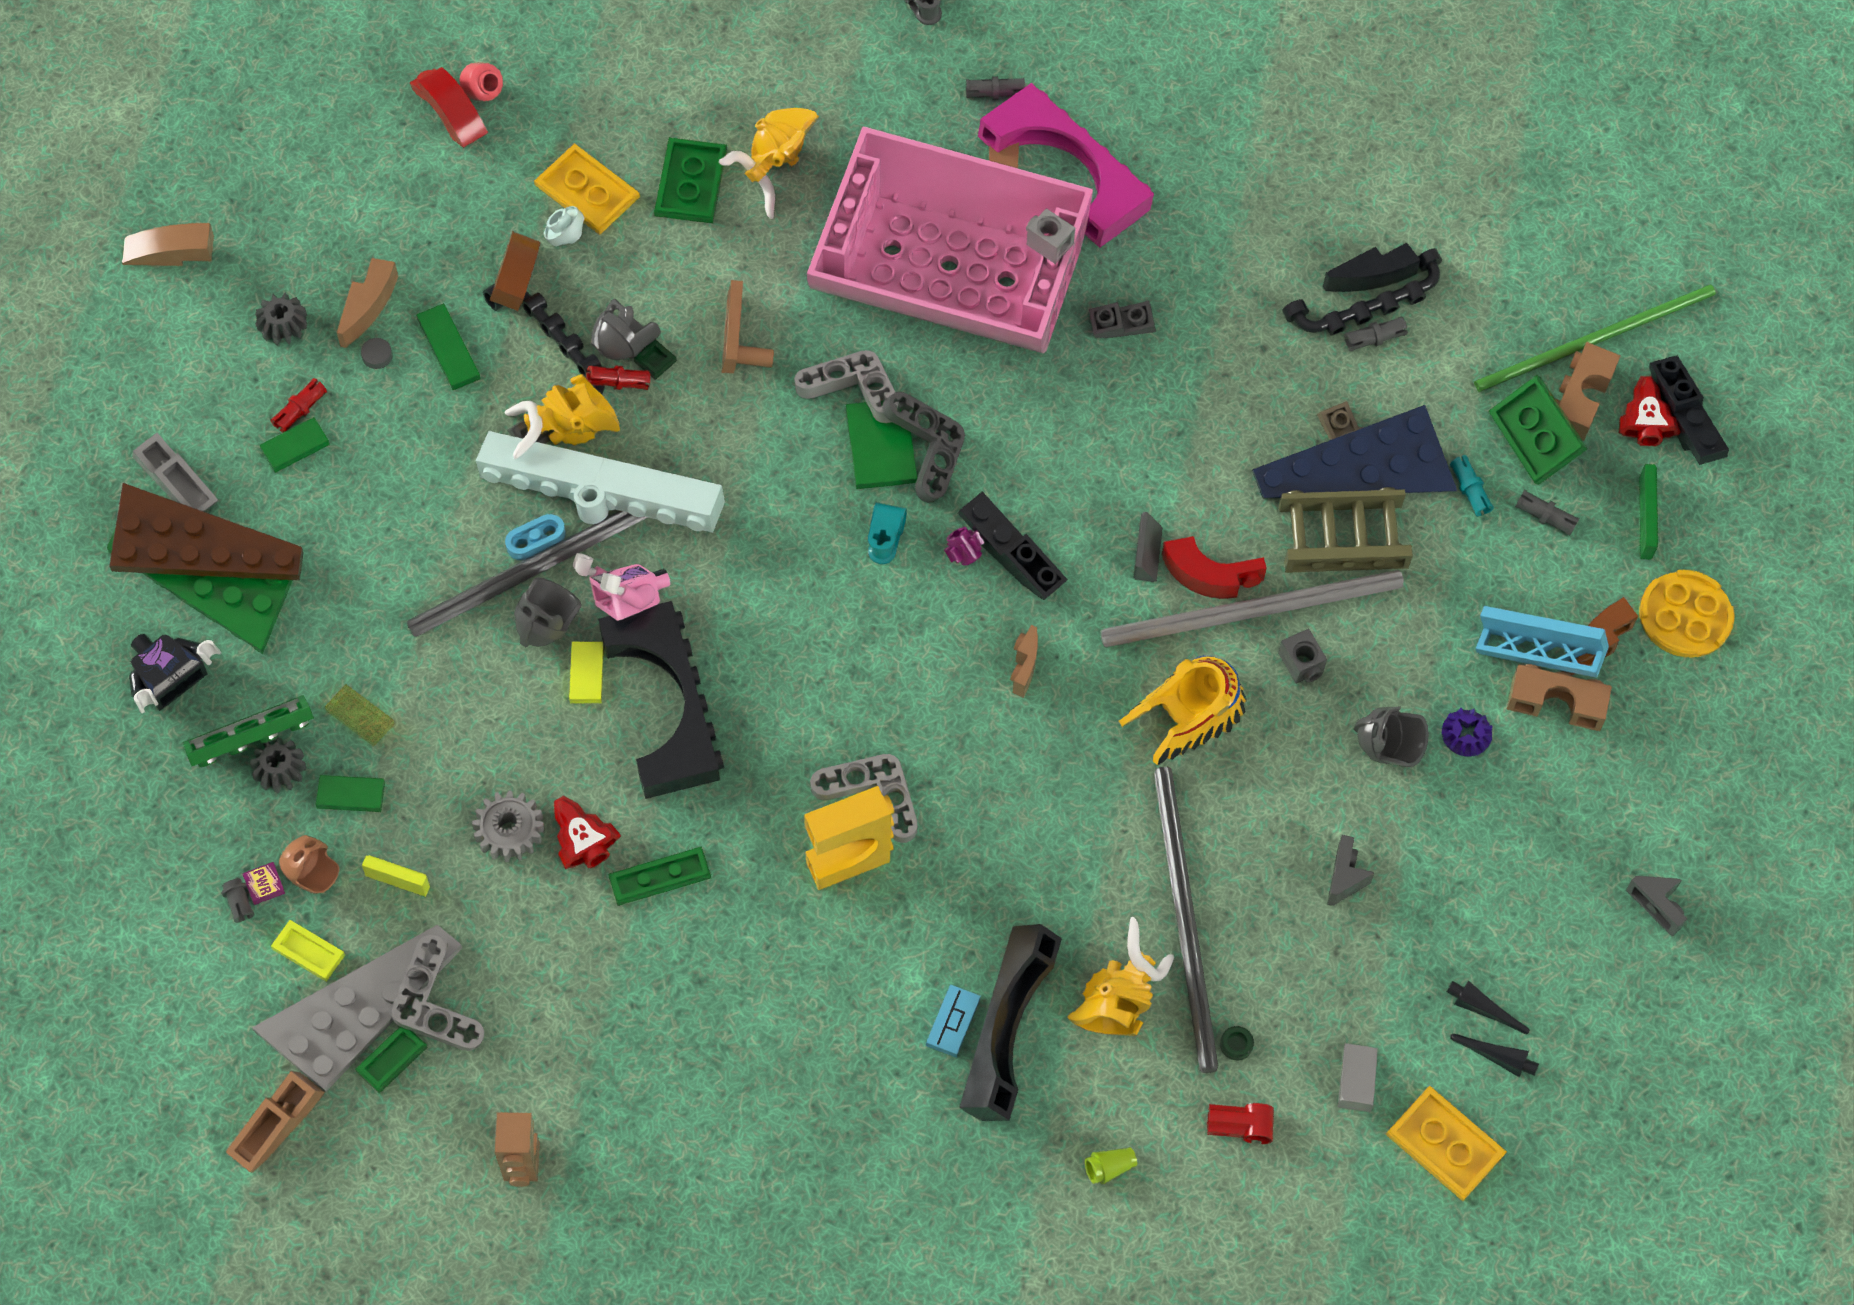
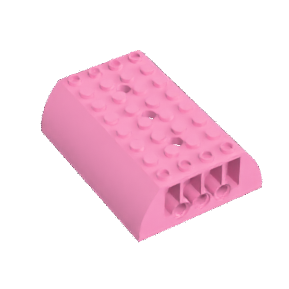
[807,126,1093,353]

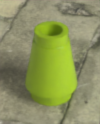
[1085,1147,1137,1185]

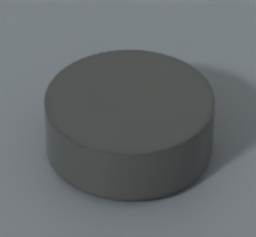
[361,338,392,369]

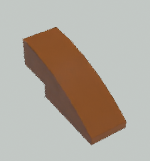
[490,231,540,311]
[1561,597,1638,675]

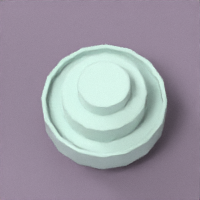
[544,206,584,246]

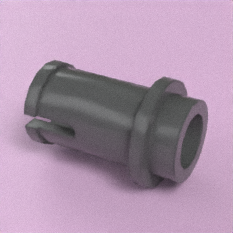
[221,878,255,923]

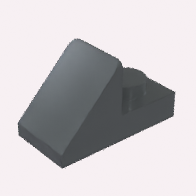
[1327,835,1374,906]
[1626,876,1687,936]

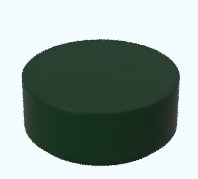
[1220,1026,1254,1061]

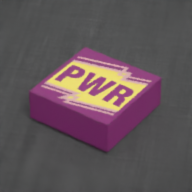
[242,862,285,905]

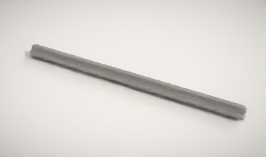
[1101,570,1404,647]

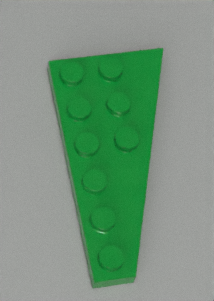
[107,530,293,654]

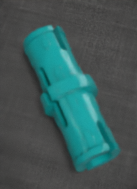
[1450,455,1494,517]

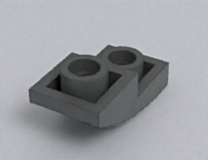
[1089,301,1156,338]

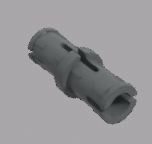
[966,76,1025,100]
[1344,316,1408,352]
[1515,489,1580,536]

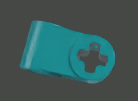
[868,503,907,564]

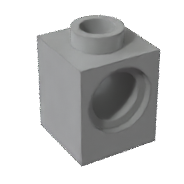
[1026,208,1075,264]

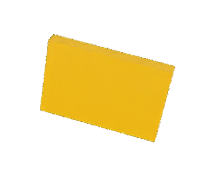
[534,143,640,235]
[1386,1086,1507,1201]

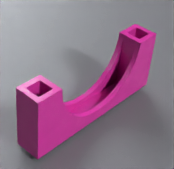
[978,83,1154,248]

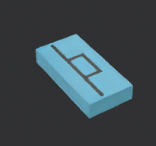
[926,984,981,1058]

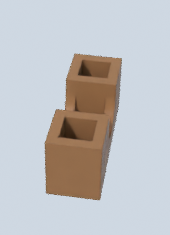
[1556,342,1621,441]
[1507,664,1612,731]
[495,1112,540,1187]

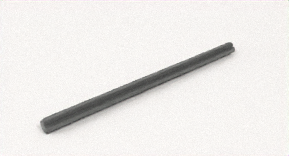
[407,511,648,637]
[1154,767,1218,1073]

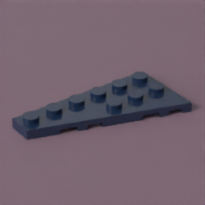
[1252,405,1457,498]

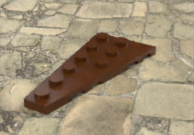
[109,483,304,580]

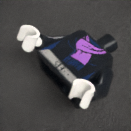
[129,634,221,713]

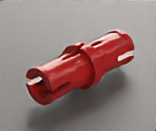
[586,365,650,390]
[270,378,327,433]

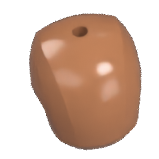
[279,835,339,894]

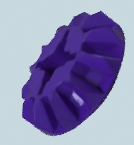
[1442,708,1493,757]

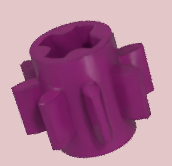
[944,527,985,566]

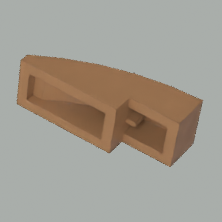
[122,223,214,266]
[337,258,398,348]
[226,1071,325,1173]

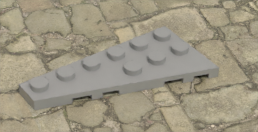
[252,925,462,1093]

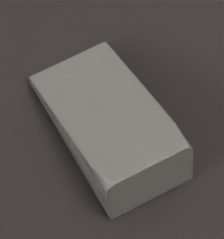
[1337,1043,1378,1112]

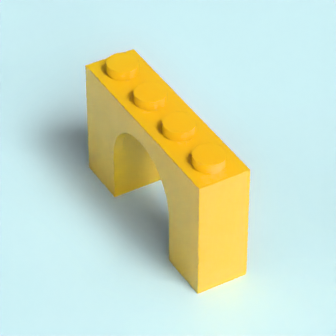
[804,786,894,890]

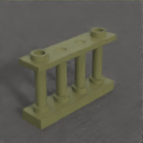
[1279,487,1413,573]

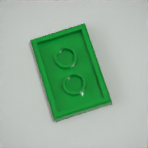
[654,137,727,224]
[1488,375,1588,485]
[846,400,917,489]

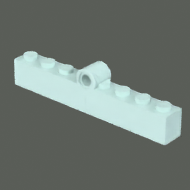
[476,431,725,533]

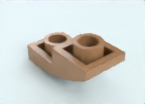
[1010,625,1038,698]

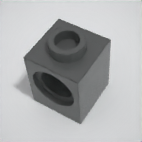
[1278,628,1327,684]

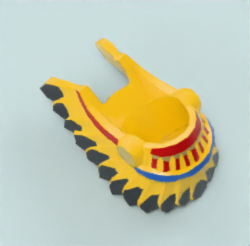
[1119,655,1247,765]

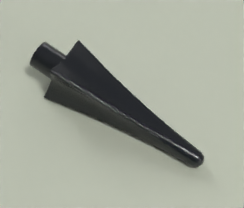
[1446,981,1530,1034]
[1450,1033,1539,1078]

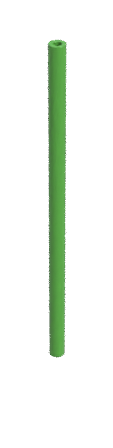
[1474,284,1716,392]

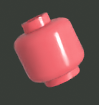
[459,62,503,101]

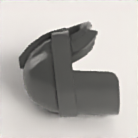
[591,299,661,361]
[514,577,582,648]
[1353,706,1429,767]

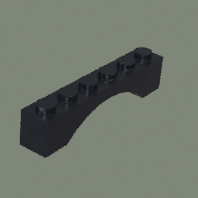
[959,924,1062,1121]

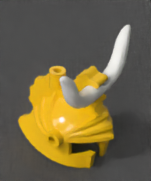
[719,108,819,219]
[505,374,620,459]
[1067,917,1175,1036]

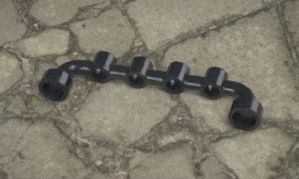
[1282,248,1442,336]
[483,284,605,394]

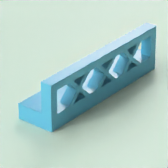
[1475,606,1609,678]

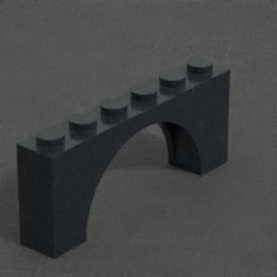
[598,601,724,799]

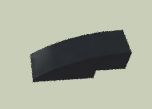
[1323,243,1420,292]

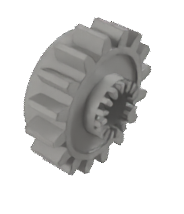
[472,790,545,862]

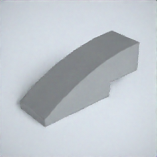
[132,433,218,512]

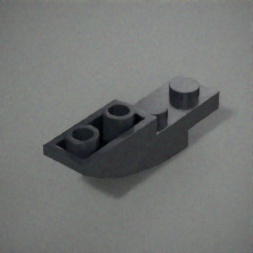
[1649,355,1729,465]
[958,491,1068,600]

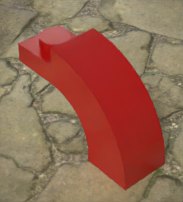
[410,67,488,148]
[1161,536,1267,599]

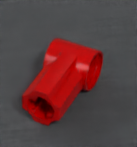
[1207,1103,1274,1144]

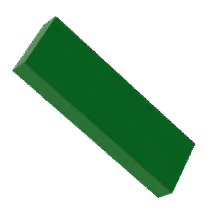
[416,303,481,390]
[1639,464,1658,560]
[608,846,711,906]

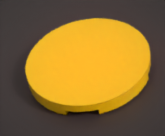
[1639,569,1735,658]

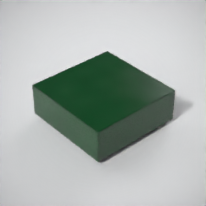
[634,339,677,380]

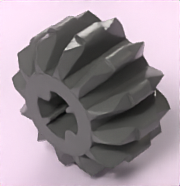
[255,292,307,346]
[250,737,306,793]

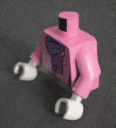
[573,553,670,621]

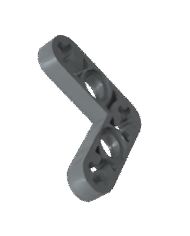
[882,392,965,503]

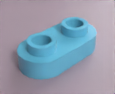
[505,514,566,560]

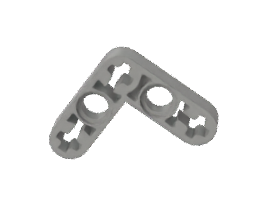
[794,350,900,423]
[810,754,918,843]
[391,934,484,1051]

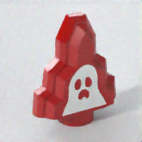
[1618,376,1680,446]
[554,795,621,869]

